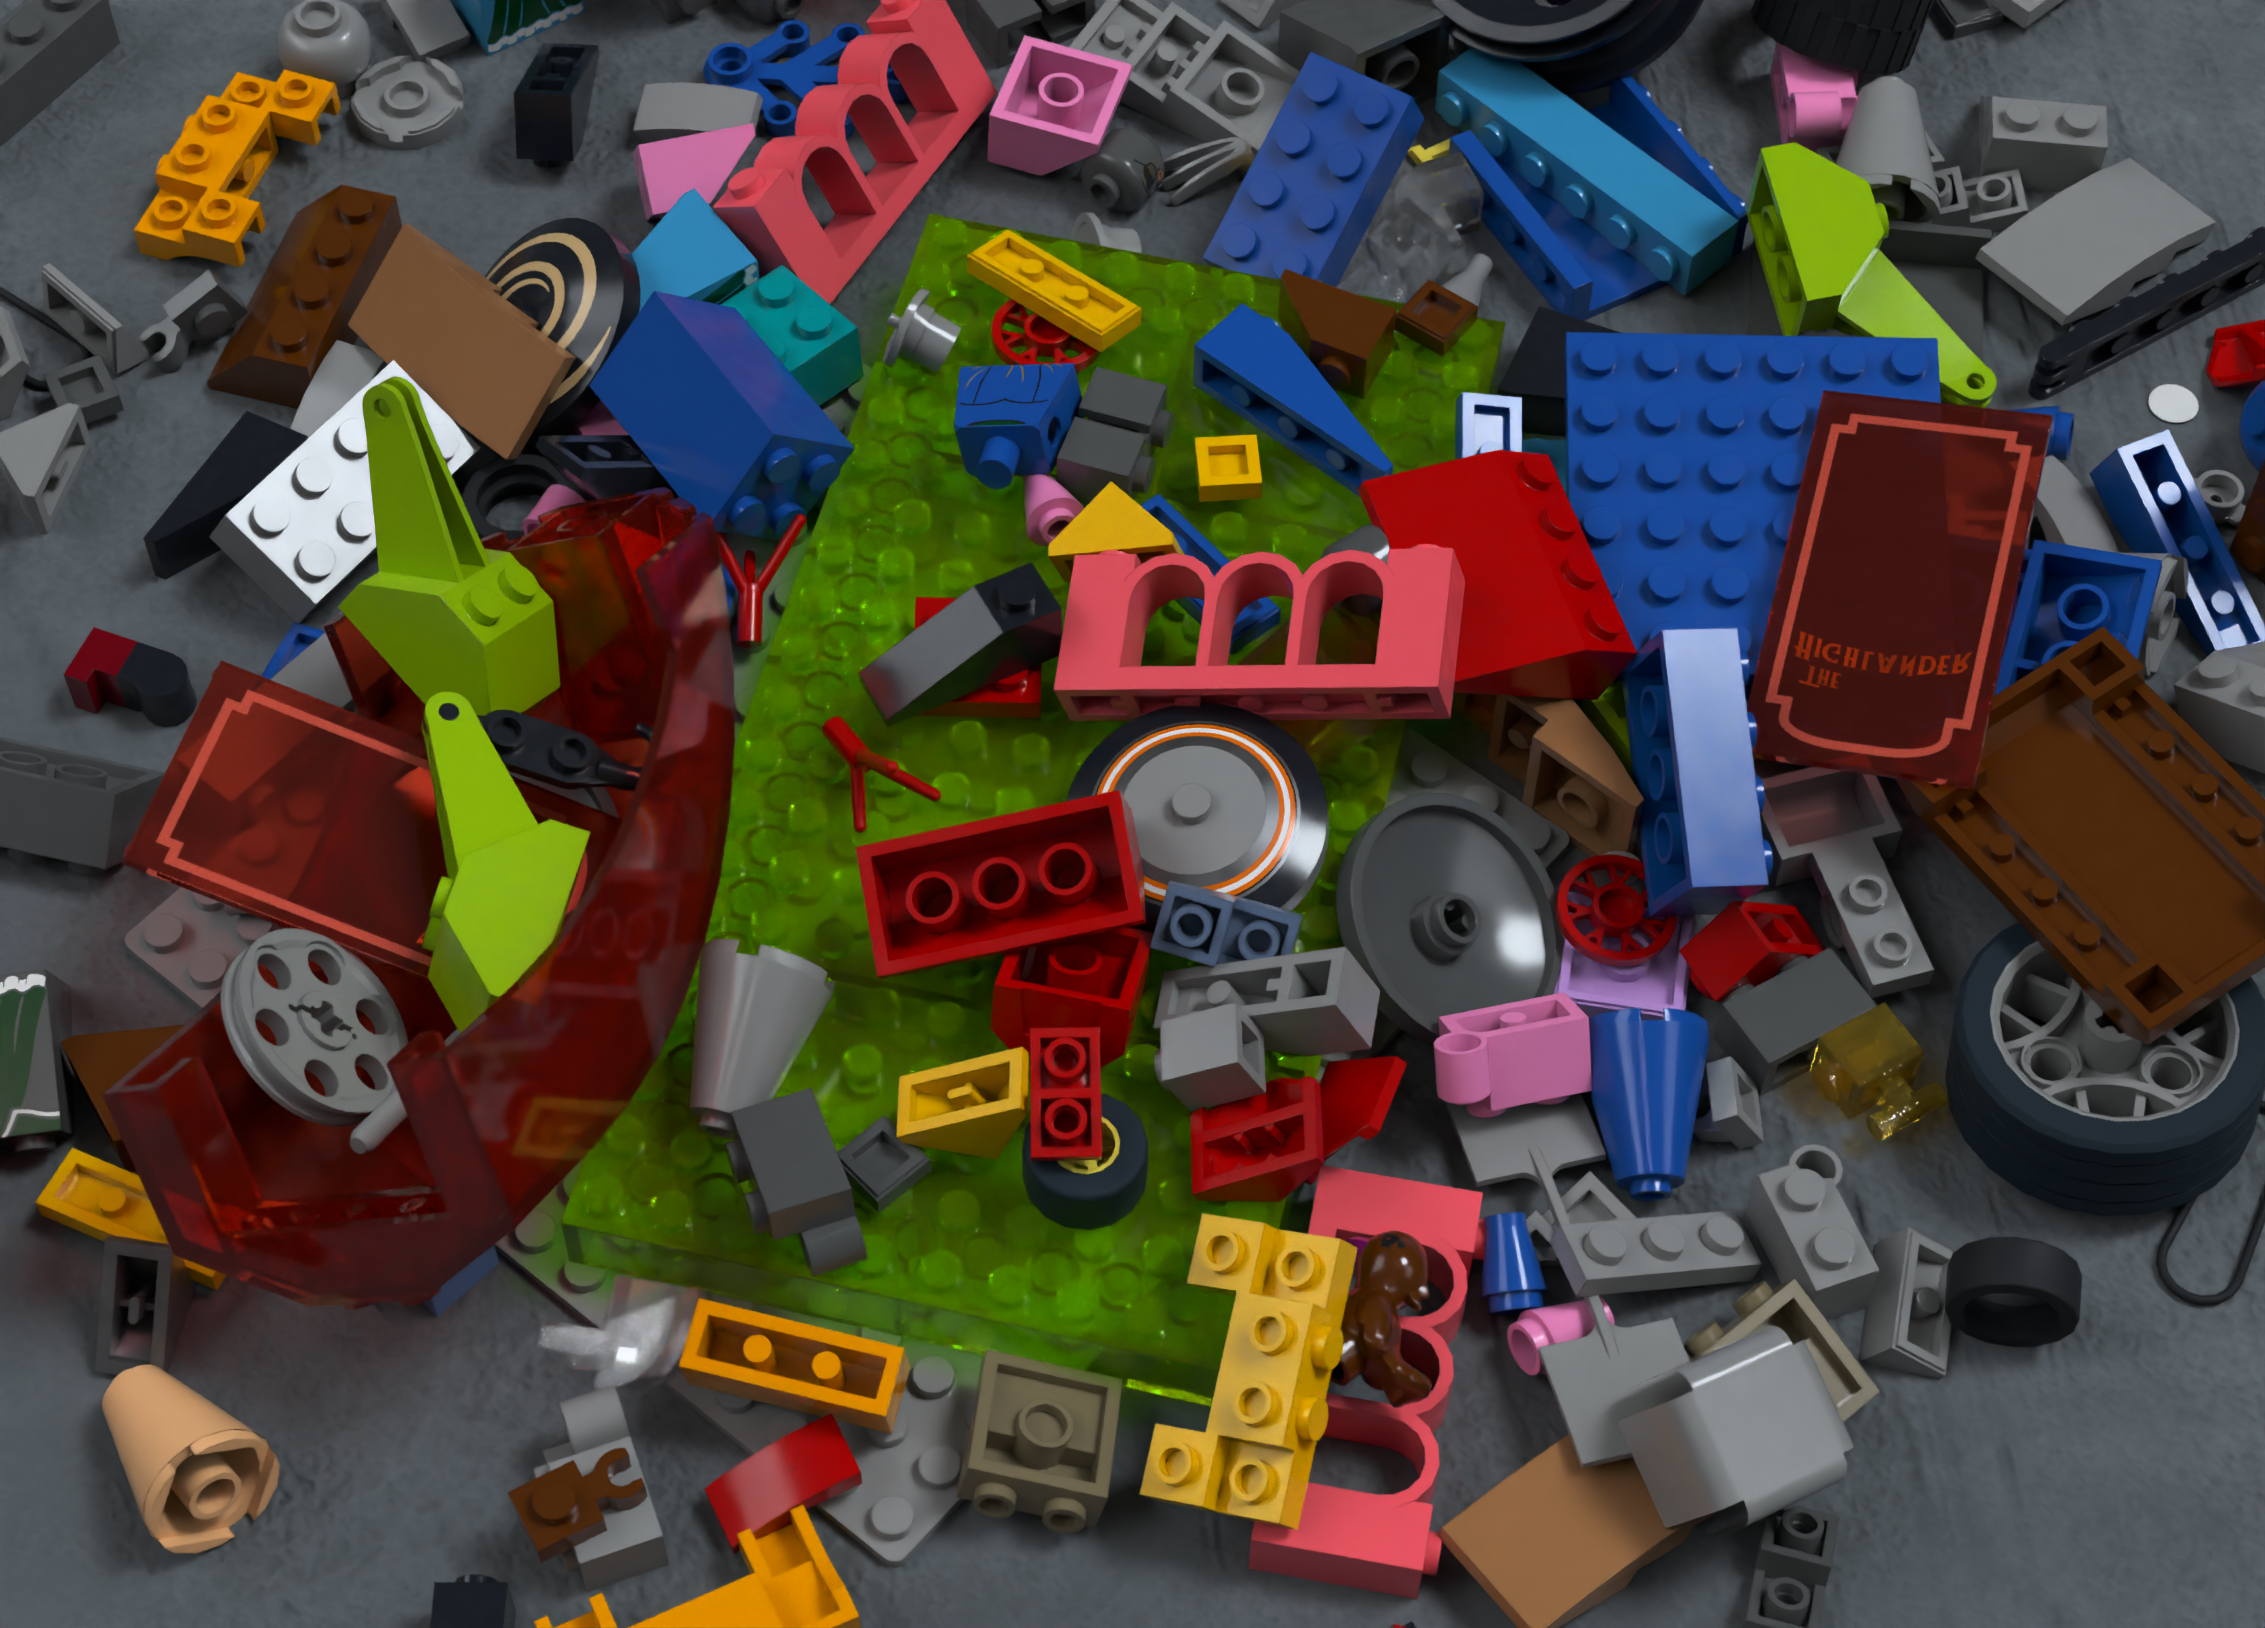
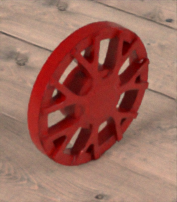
[991,299,1101,374]
[1555,855,1678,967]

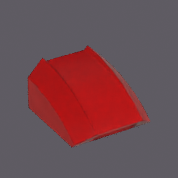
[990,927,1154,1068]

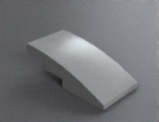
[1069,0,1300,155]
[1975,158,2216,325]

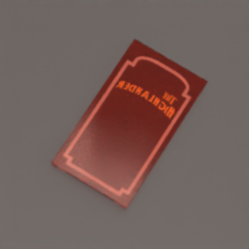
[1747,390,2053,789]
[122,660,632,1030]

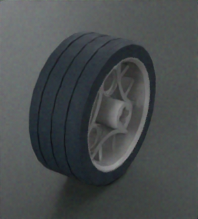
[1945,922,2265,1216]

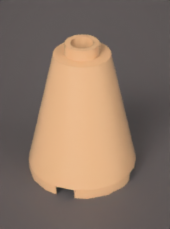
[102,1364,280,1553]

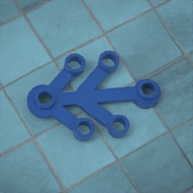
[703,20,910,139]

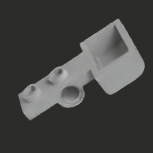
[1760,756,1934,998]

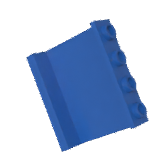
[1446,75,1748,321]

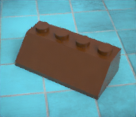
[207,184,402,409]

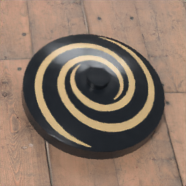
[484,218,641,448]

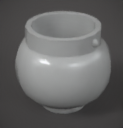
[276,0,373,99]

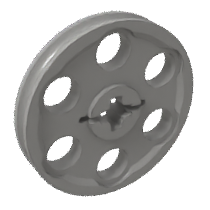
[221,928,410,1127]

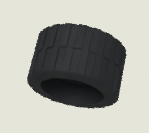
[1751,0,1934,75]

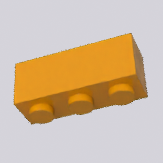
[679,1298,911,1434]

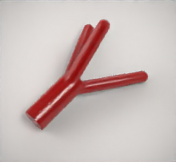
[708,514,806,648]
[822,716,941,833]

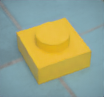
[1194,434,1262,502]

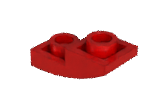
[1030,1027,1102,1161]
[705,1413,863,1554]

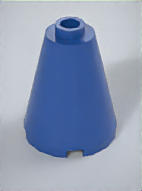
[1589,1008,1710,1202]

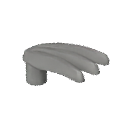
[1161,137,1256,206]

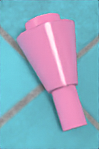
[1021,473,1084,547]

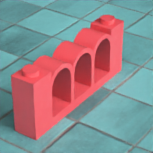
[712,0,997,304]
[1054,544,1465,721]
[1248,1165,1486,1599]

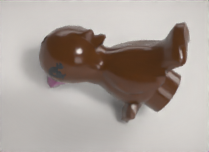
[1330,1231,1432,1408]

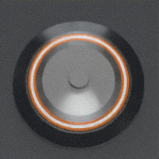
[1066,703,1329,933]

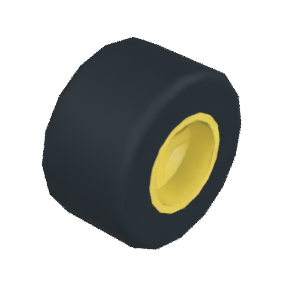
[1022,1093,1148,1230]

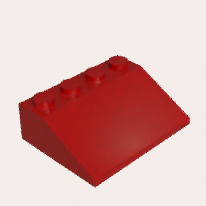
[1358,450,1637,700]

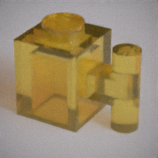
[1810,1002,1947,1141]

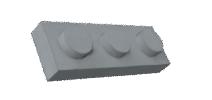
[1550,1210,1762,1297]

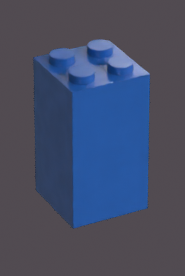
[589,291,855,540]

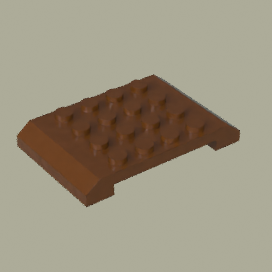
[1892,626,2265,1044]

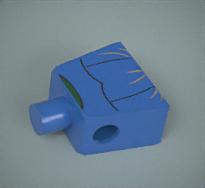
[954,363,1084,489]

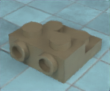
[1683,1279,1880,1422]
[957,1349,1123,1533]

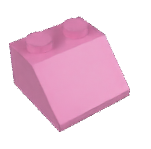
[987,35,1132,176]
[632,123,756,221]

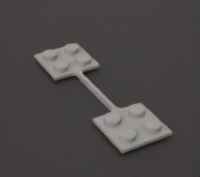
[1444,1093,1694,1469]

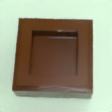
[1395,279,1478,357]

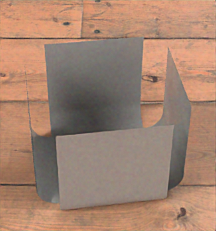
[1617,1326,1854,1542]

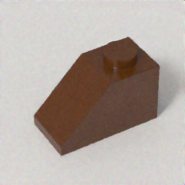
[1278,269,1397,399]

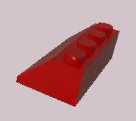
[855,790,1146,980]

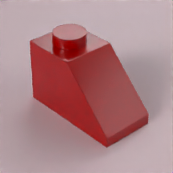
[1679,900,1826,1002]

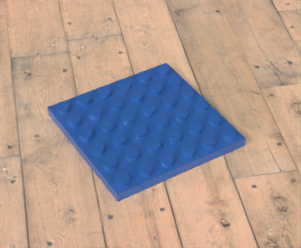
[1564,332,1956,688]

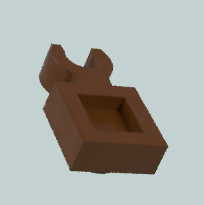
[508,1448,648,1563]

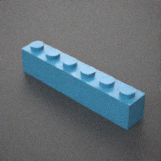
[1435,48,1739,295]

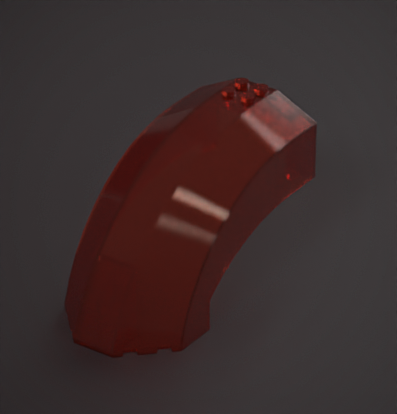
[102,487,735,1310]

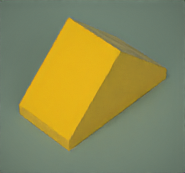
[1048,481,1185,582]
[896,1047,1029,1160]

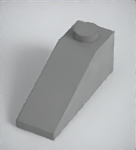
[1153,947,1380,1056]

